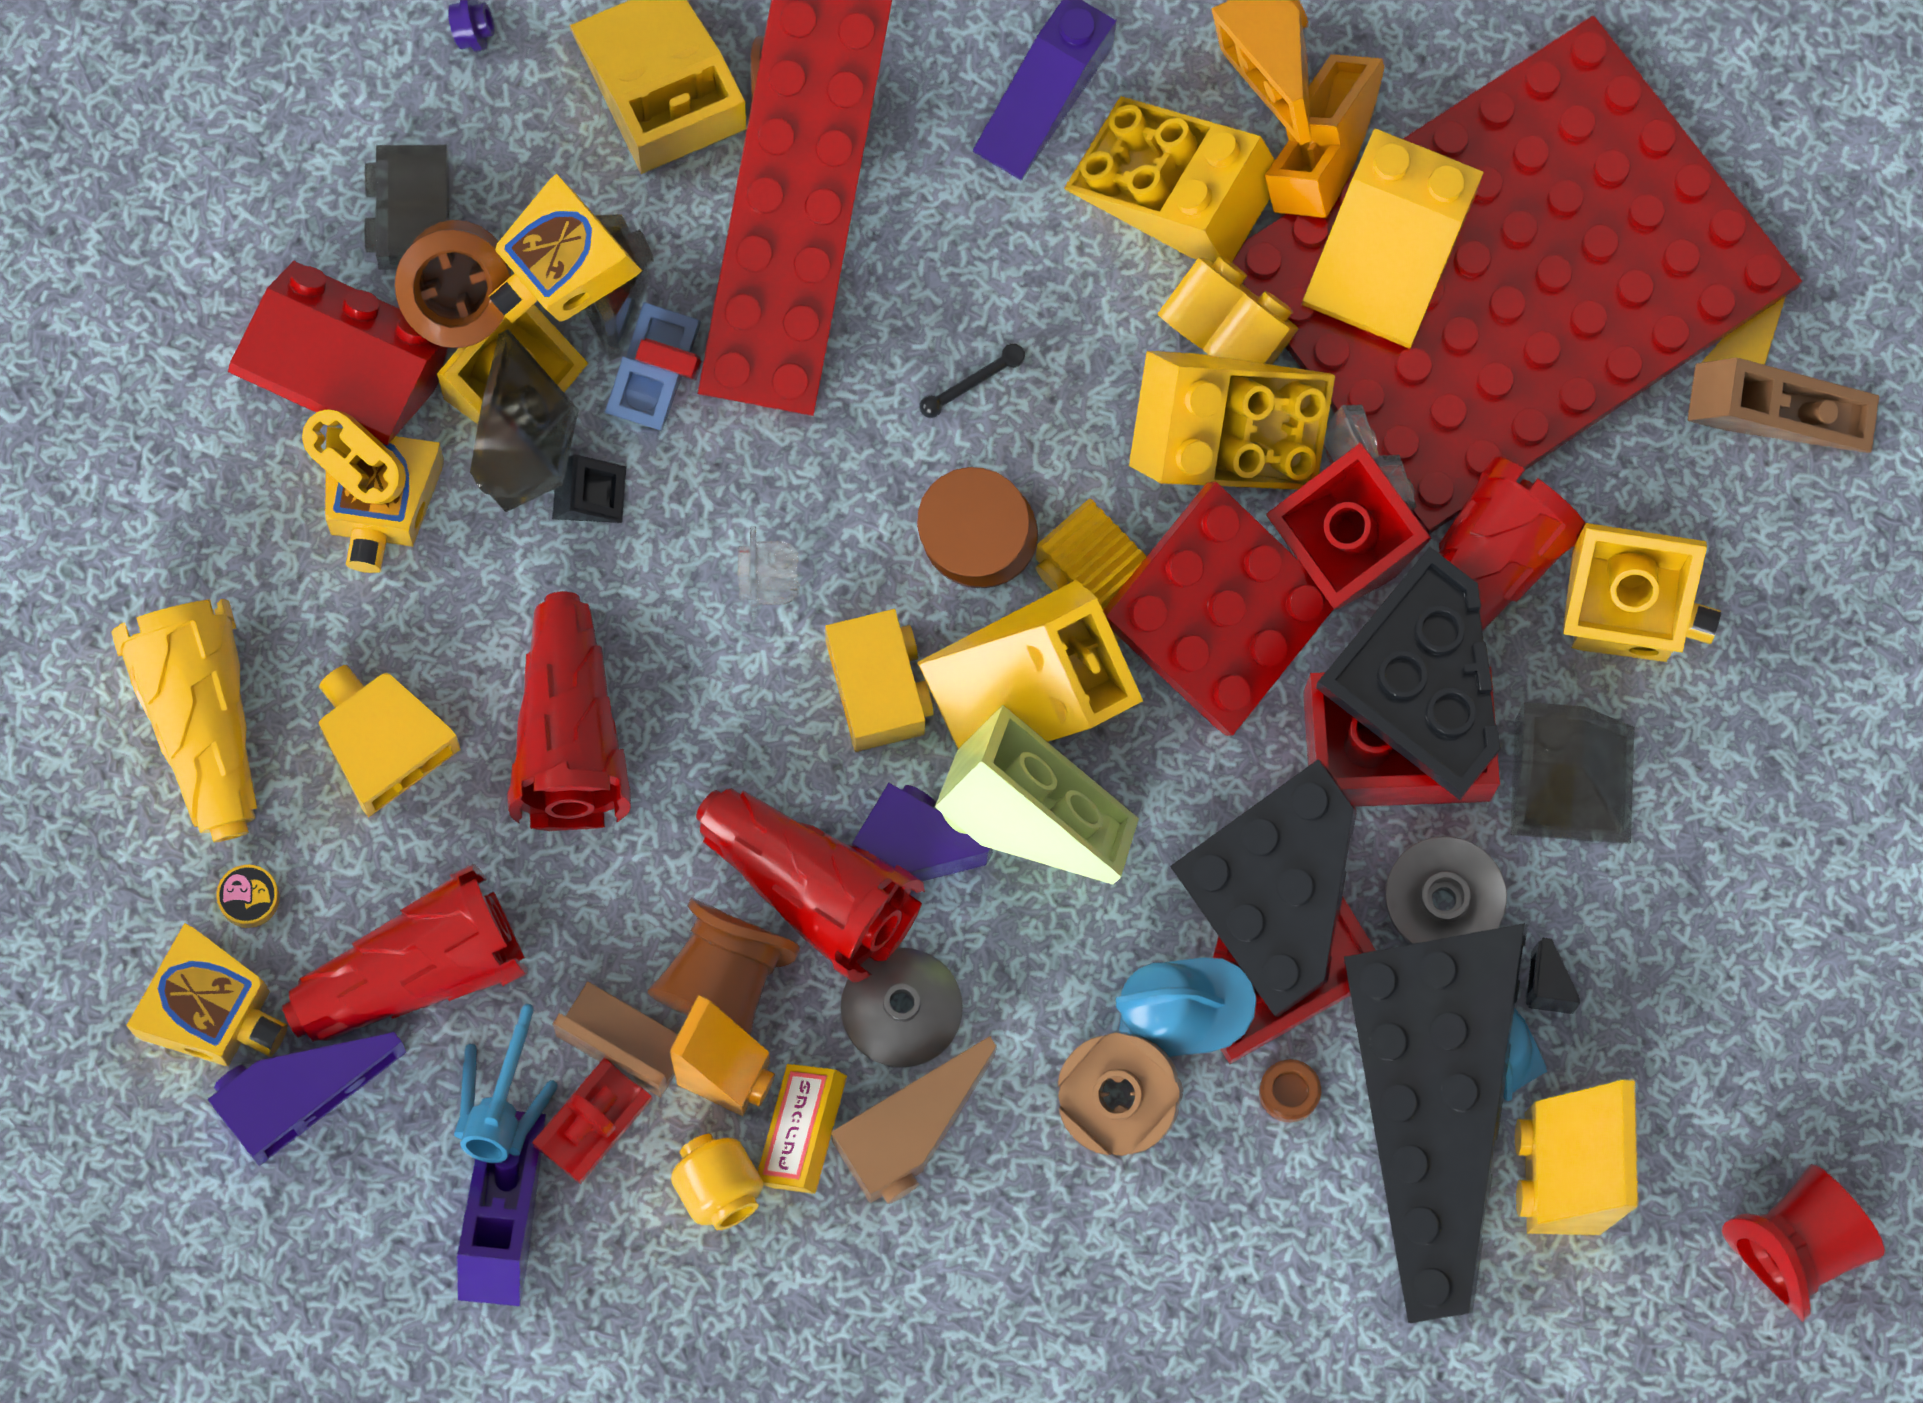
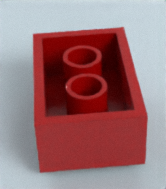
[1303,667,1500,807]

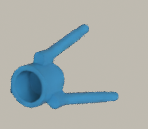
[454,1004,558,1163]

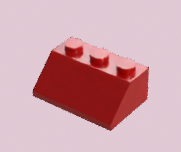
[228,260,448,446]

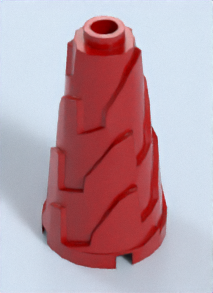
[1438,456,1586,632]
[507,591,631,831]
[696,788,925,982]
[282,864,528,1042]

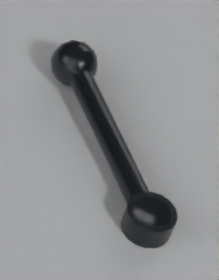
[919,344,1025,418]

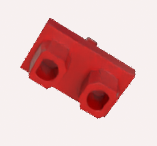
[532,1057,652,1185]

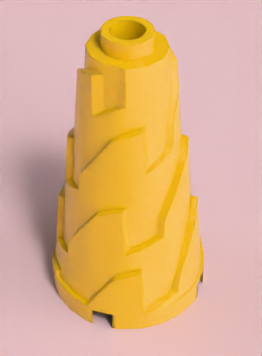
[111,599,257,843]

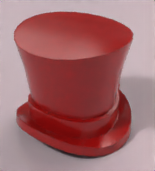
[1722,1164,1885,1322]

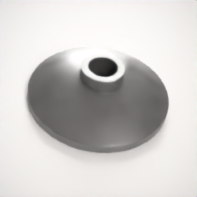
[1385,836,1507,944]
[841,948,963,1067]

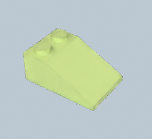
[935,705,1139,884]

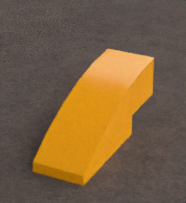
[1265,54,1385,218]

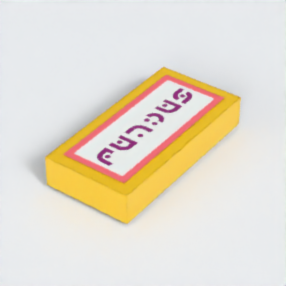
[757,1064,847,1194]

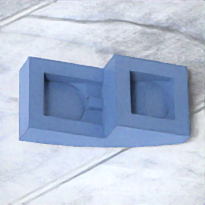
[605,302,702,431]

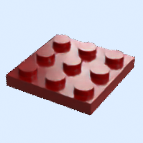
[1103,481,1334,736]

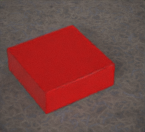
[635,337,703,381]

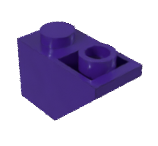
[852,782,993,881]

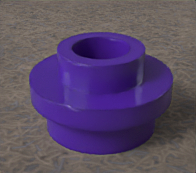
[448,0,495,52]

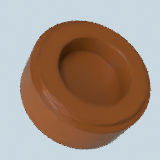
[1259,1059,1321,1122]

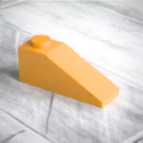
[1212,0,1311,145]
[670,995,775,1117]

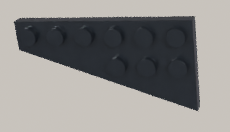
[1344,923,1528,1323]

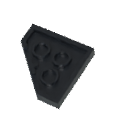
[1316,547,1501,800]
[1170,759,1357,1017]

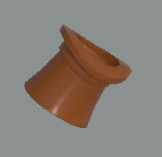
[395,220,511,348]
[917,467,1038,588]
[647,897,800,1036]

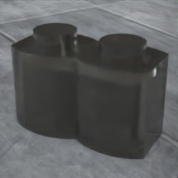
[364,145,449,270]

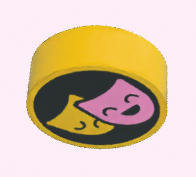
[216,864,280,928]

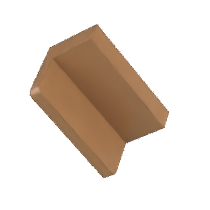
[553,981,679,1098]

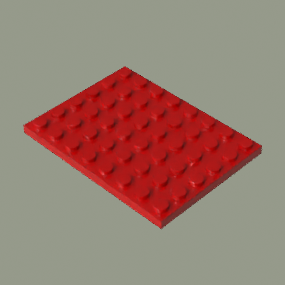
[1232,15,1802,534]

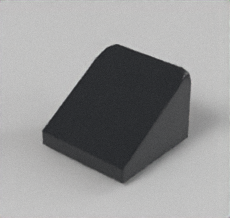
[552,454,626,523]
[1526,937,1580,1014]

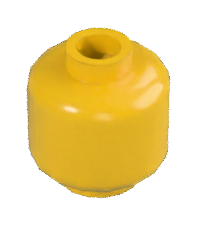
[671,1134,763,1230]

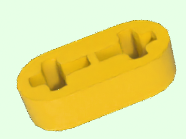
[302,410,406,504]

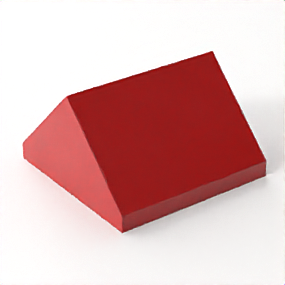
[1265,442,1432,610]

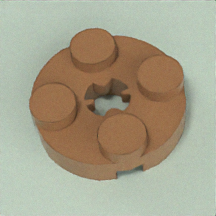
[1058,1031,1183,1156]

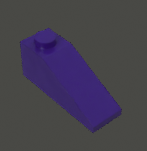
[973,0,1117,181]
[207,1032,407,1166]
[457,1111,546,1307]

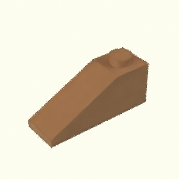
[1687,358,1880,453]
[832,1036,996,1204]

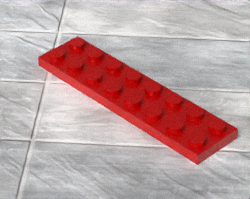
[697,0,892,416]

